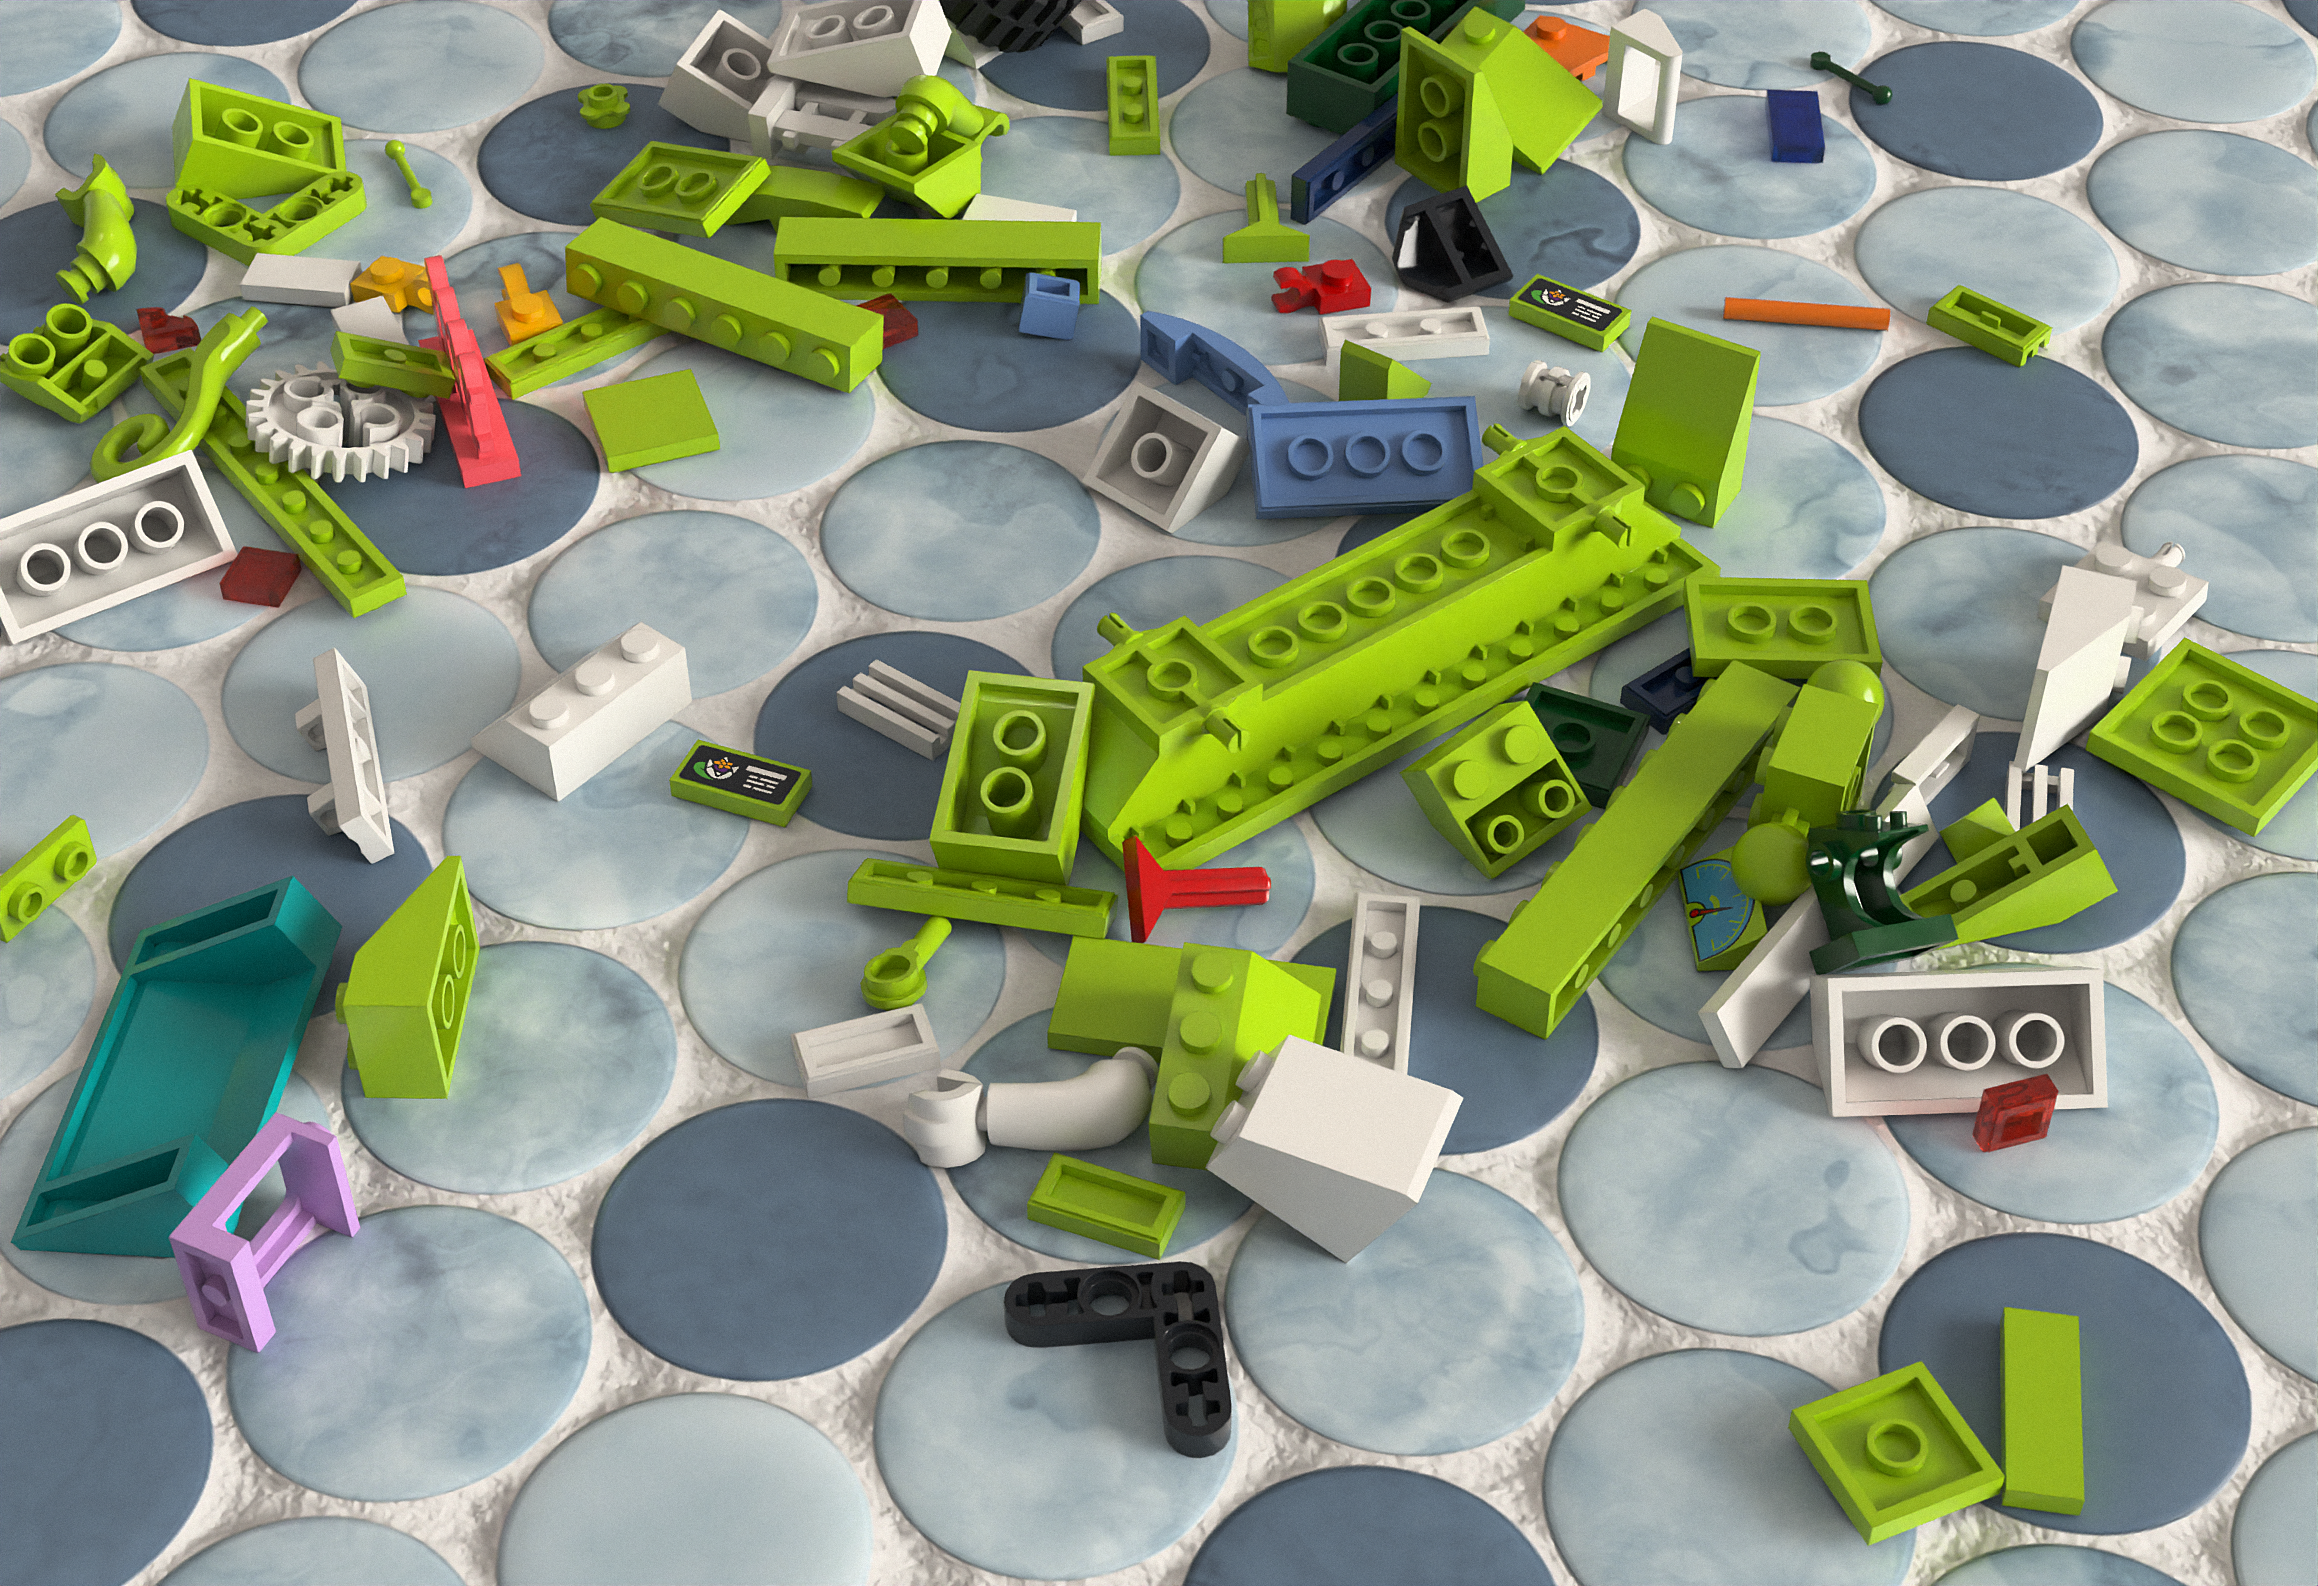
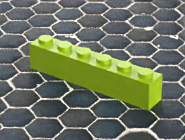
[565,217,884,394]
[773,217,1102,304]

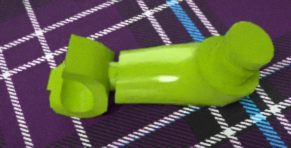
[889,75,1010,163]
[54,154,137,306]

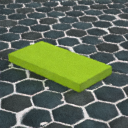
[1047,935,1337,1063]

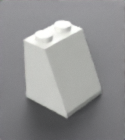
[1206,1034,1463,1263]

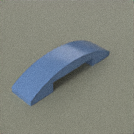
[1140,311,1289,440]

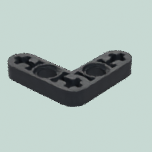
[1004,1261,1232,1458]

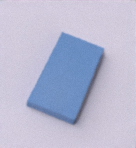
[1246,396,1483,519]

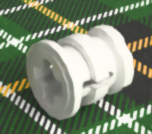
[1518,360,1590,426]

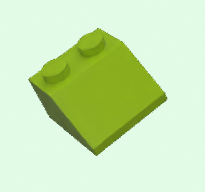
[832,112,981,220]

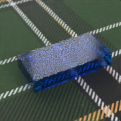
[1765,89,1825,164]

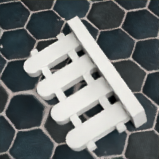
[747,74,898,160]

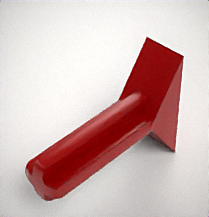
[1122,835,1271,943]

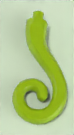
[90,306,268,483]

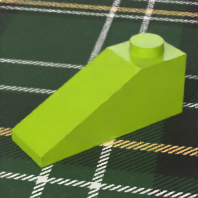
[1899,803,2118,951]

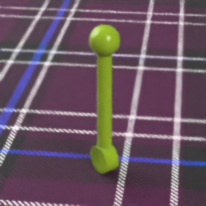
[385,140,433,209]

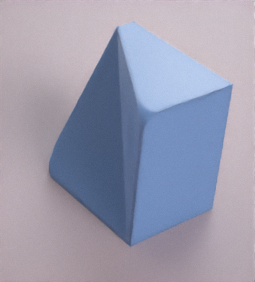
[1019,272,1080,340]

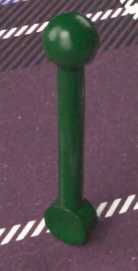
[1810,51,1893,105]

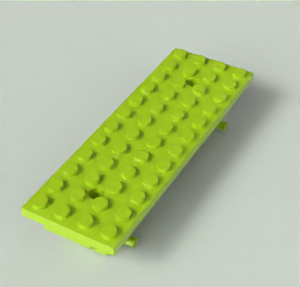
[1080,423,1721,873]

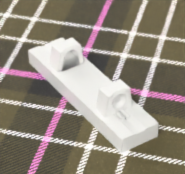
[295,648,394,864]

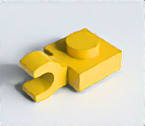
[350,256,434,315]
[494,263,563,347]

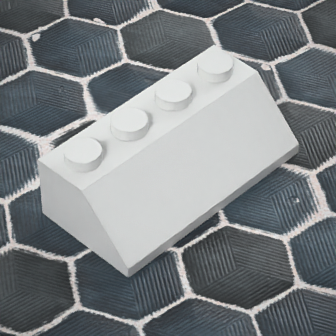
[0,450,239,646]
[1810,966,2108,1117]

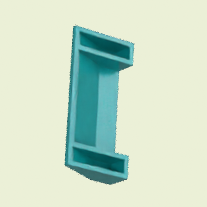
[11,875,343,1258]

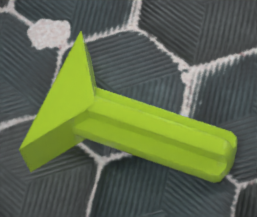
[1222,173,1310,263]

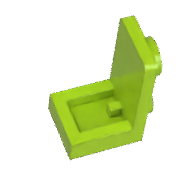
[0,815,97,943]

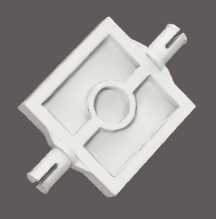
[2038,541,2209,661]

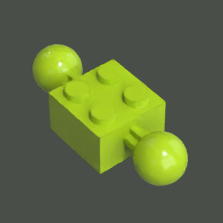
[1730,659,1885,907]

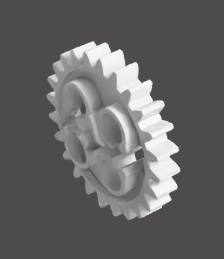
[246,361,436,482]

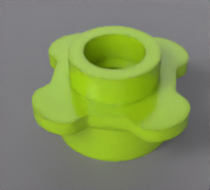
[578,84,631,129]

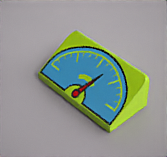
[1677,845,1768,971]

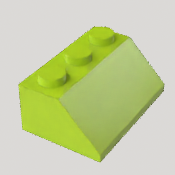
[1149,942,1321,1171]

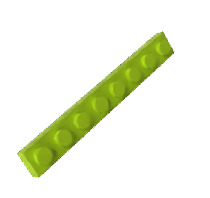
[139,347,407,618]

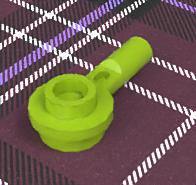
[860,915,952,1011]

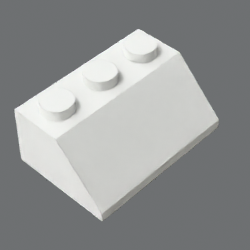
[470,622,692,802]

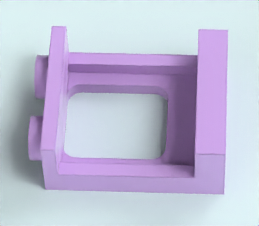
[169,1112,360,1353]

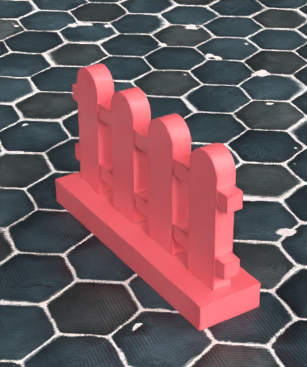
[418,255,521,488]

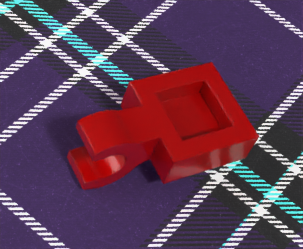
[1271,259,1372,315]

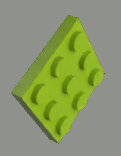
[2085,638,2318,837]

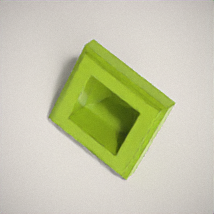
[1939,797,2016,864]

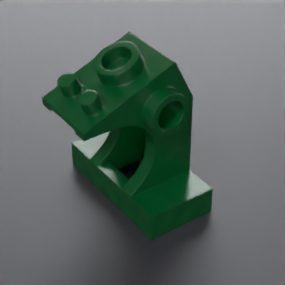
[1806,809,1959,975]

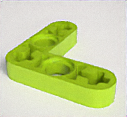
[165,171,367,267]

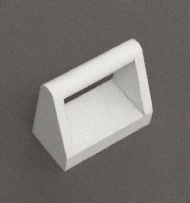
[1602,8,1682,145]

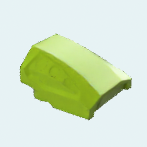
[1248,0,1347,72]
[0,303,154,424]

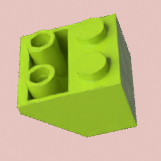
[1399,701,1593,879]

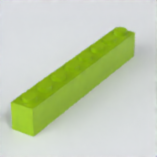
[1473,660,1801,1040]

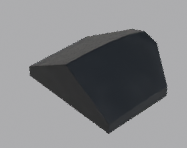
[1392,185,1513,303]

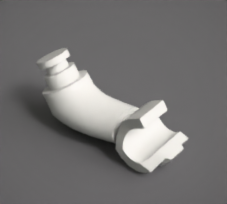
[902,1047,1159,1168]

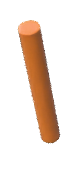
[1723,297,1890,331]

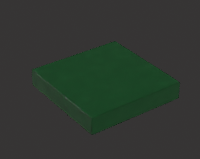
[1523,682,1651,810]

